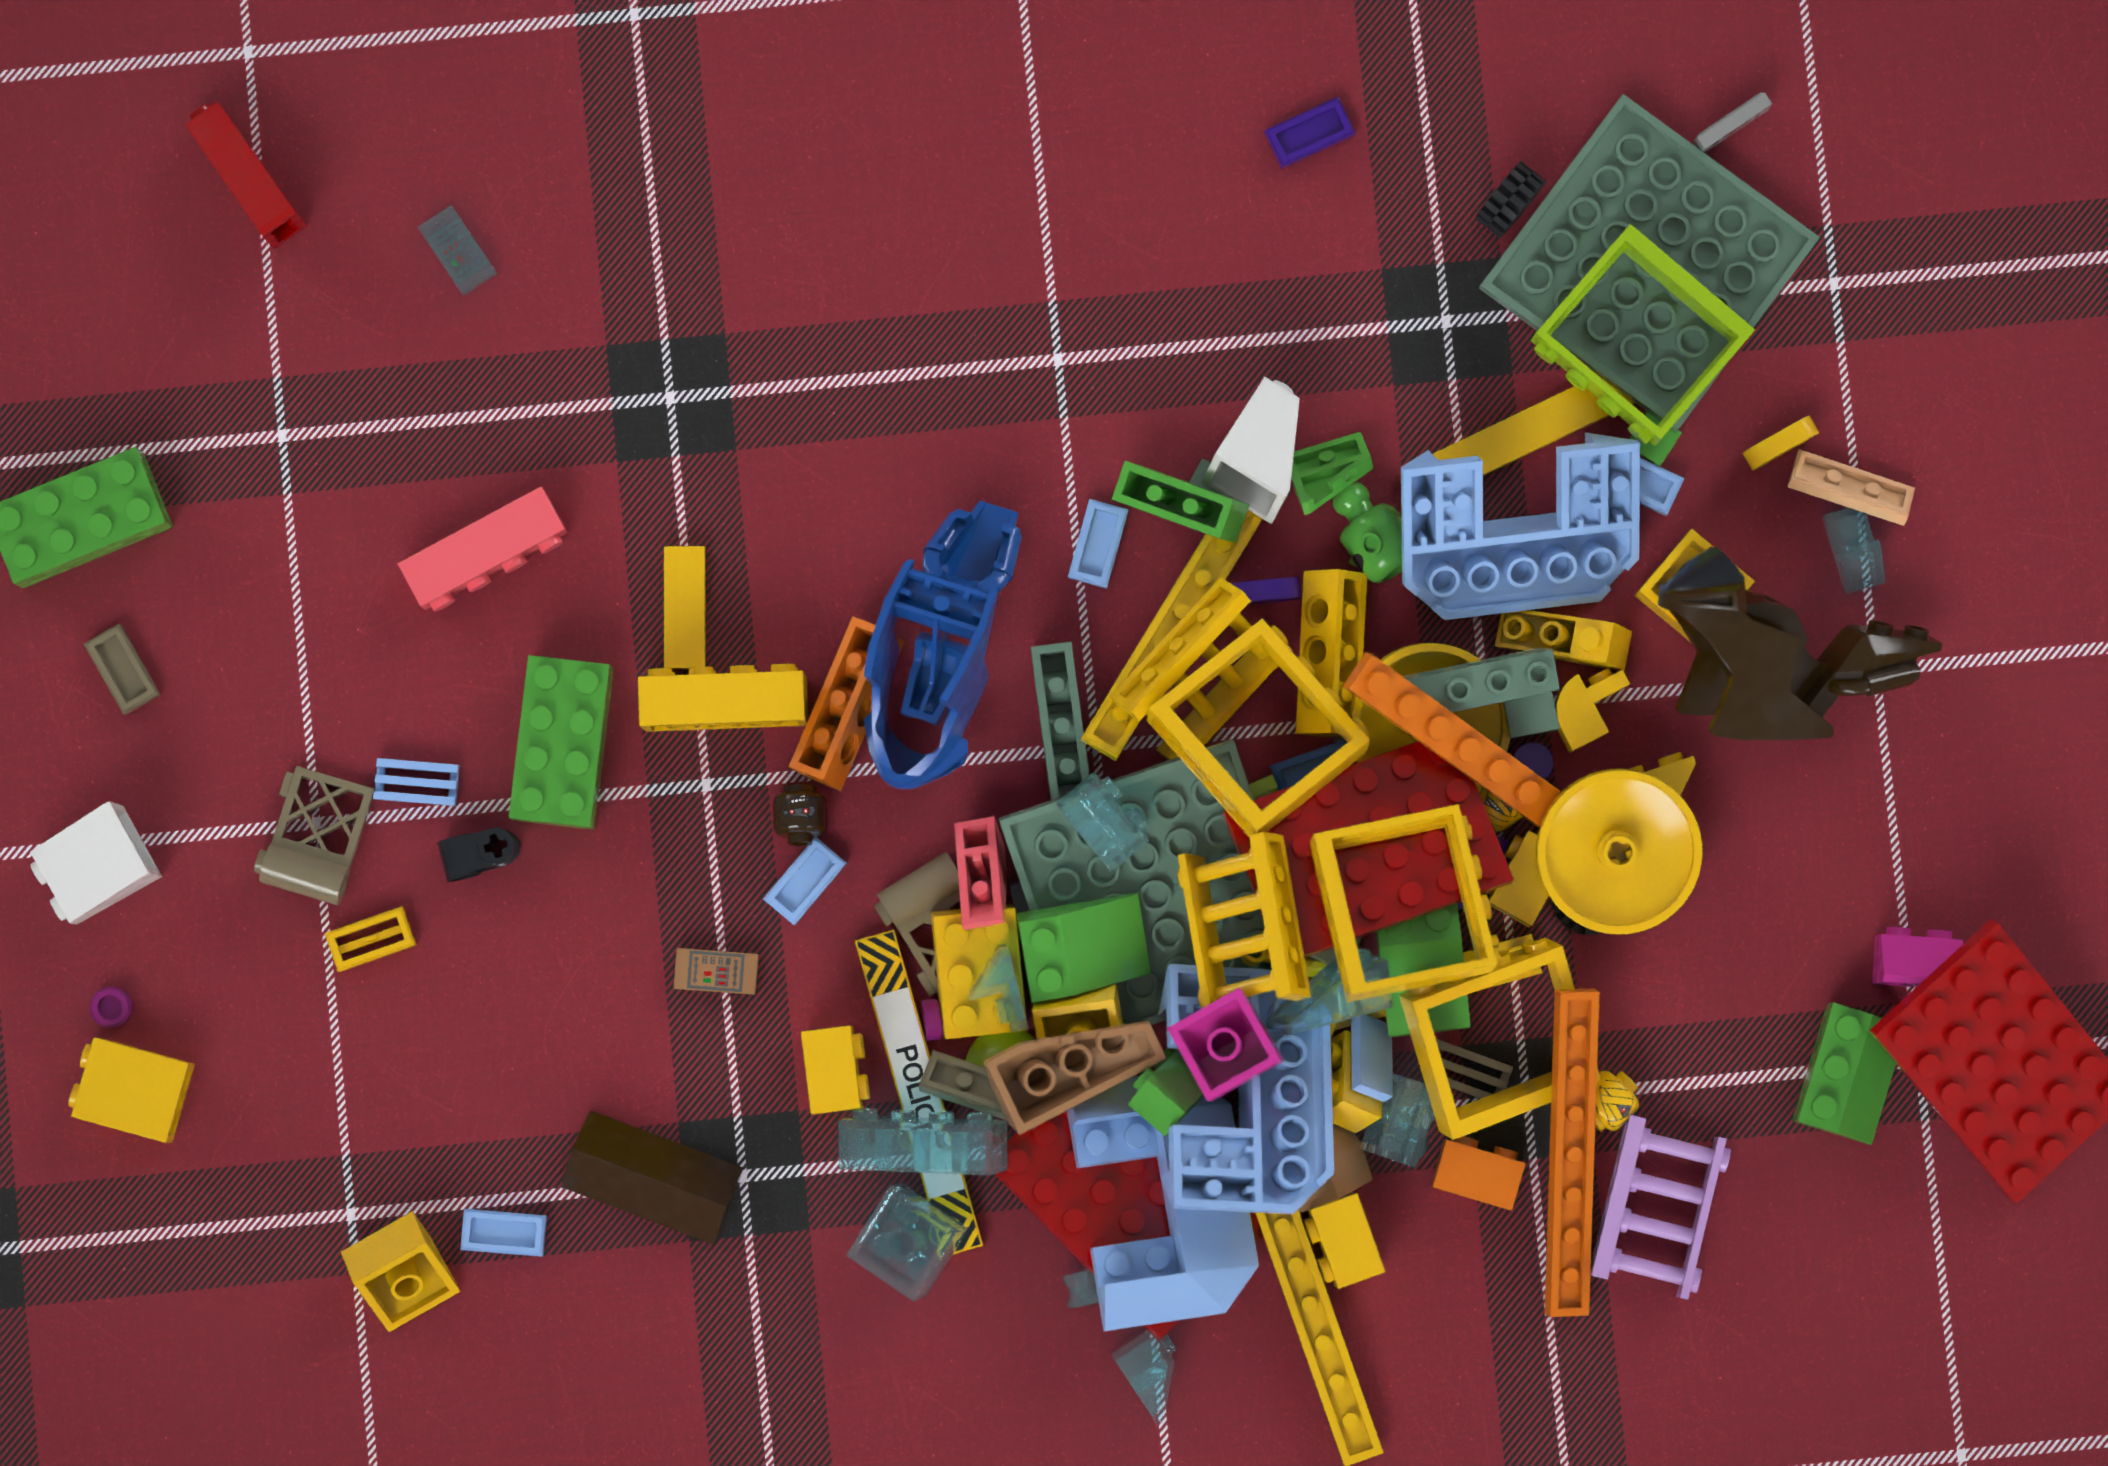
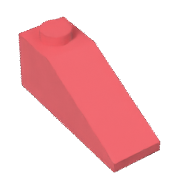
[954,816,1007,930]

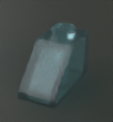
[1111,1330,1177,1424]

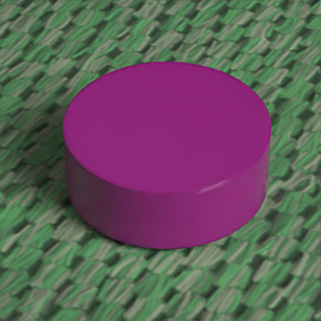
[90,987,133,1028]
[921,999,943,1041]

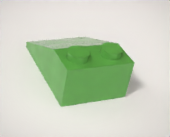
[1016,892,1151,1003]
[1376,903,1471,1037]

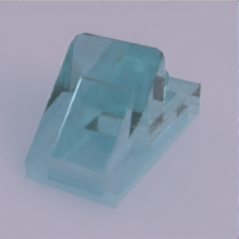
[1822,508,1886,594]
[968,944,1028,1032]

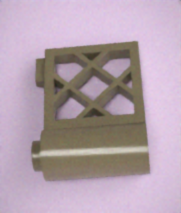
[254,766,375,905]
[874,852,960,996]

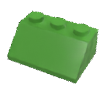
[1792,1002,1896,1145]

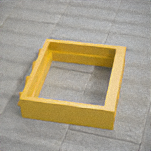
[1147,619,1370,836]
[1309,804,1501,1002]
[1399,937,1601,1140]

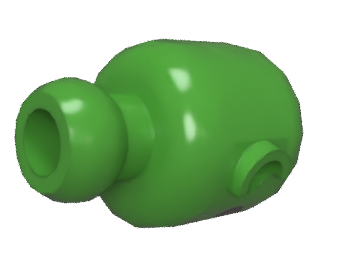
[1332,482,1402,583]

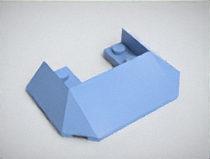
[1401,432,1640,620]
[1158,964,1334,1214]
[1067,1076,1259,1332]

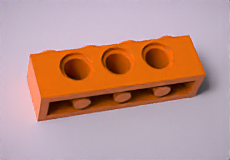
[789,616,905,791]

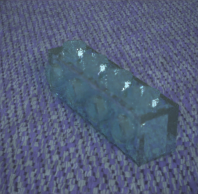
[838,1109,1007,1175]

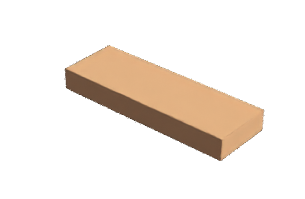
[1788,449,1915,526]

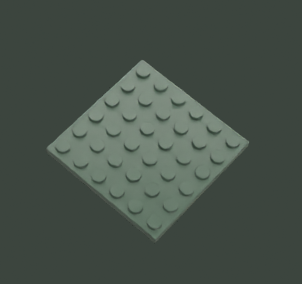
[1479,94,1820,432]
[999,739,1272,1025]

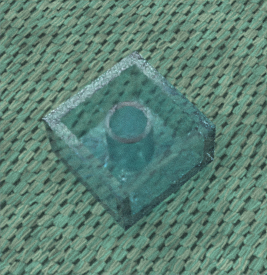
[846,1183,969,1301]

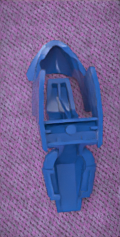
[864,501,1022,790]

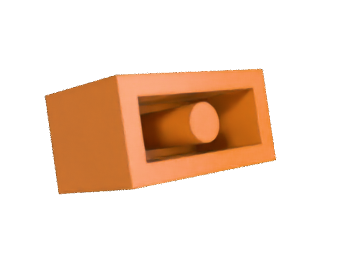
[1430,1136,1526,1211]

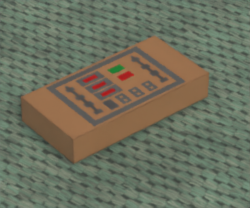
[673,948,759,995]

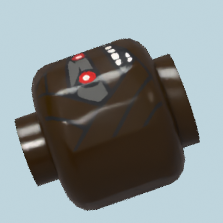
[773,784,826,846]

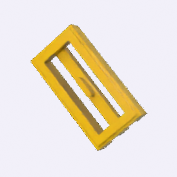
[325,906,417,972]

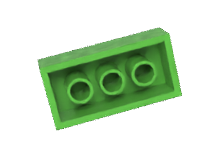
[0,447,173,588]
[509,655,614,830]

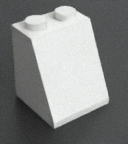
[1202,377,1300,524]
[30,801,162,925]

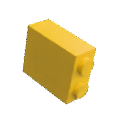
[68,1037,195,1143]

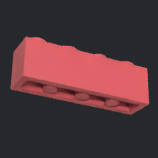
[397,486,568,612]

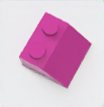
[1872,927,1963,987]
[1167,987,1285,1102]

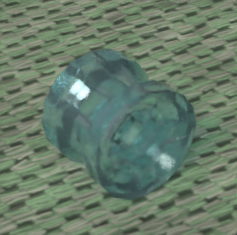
[1062,1269,1099,1308]

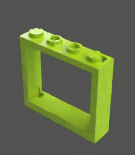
[1531,224,1755,446]

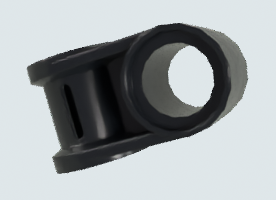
[437,828,520,882]

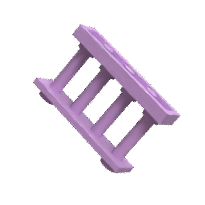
[1590,1115,1731,1300]

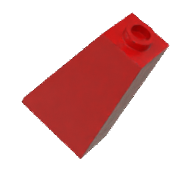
[185,102,307,249]

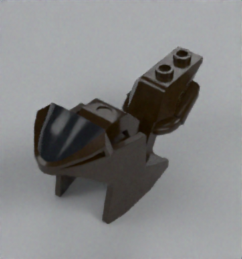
[1658,547,1943,740]

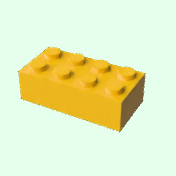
[638,664,808,732]

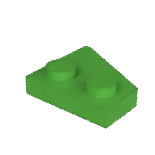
[1291,432,1373,515]

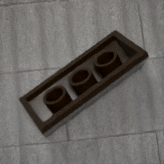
[561,1110,744,1245]

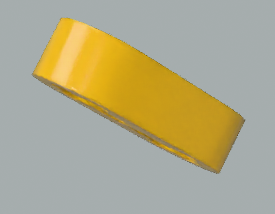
[1742,416,1819,471]

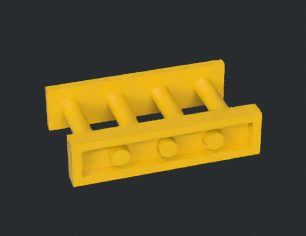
[1110,577,1292,760]
[1177,831,1311,1008]

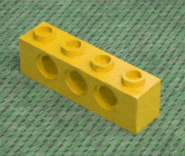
[1295,569,1367,737]

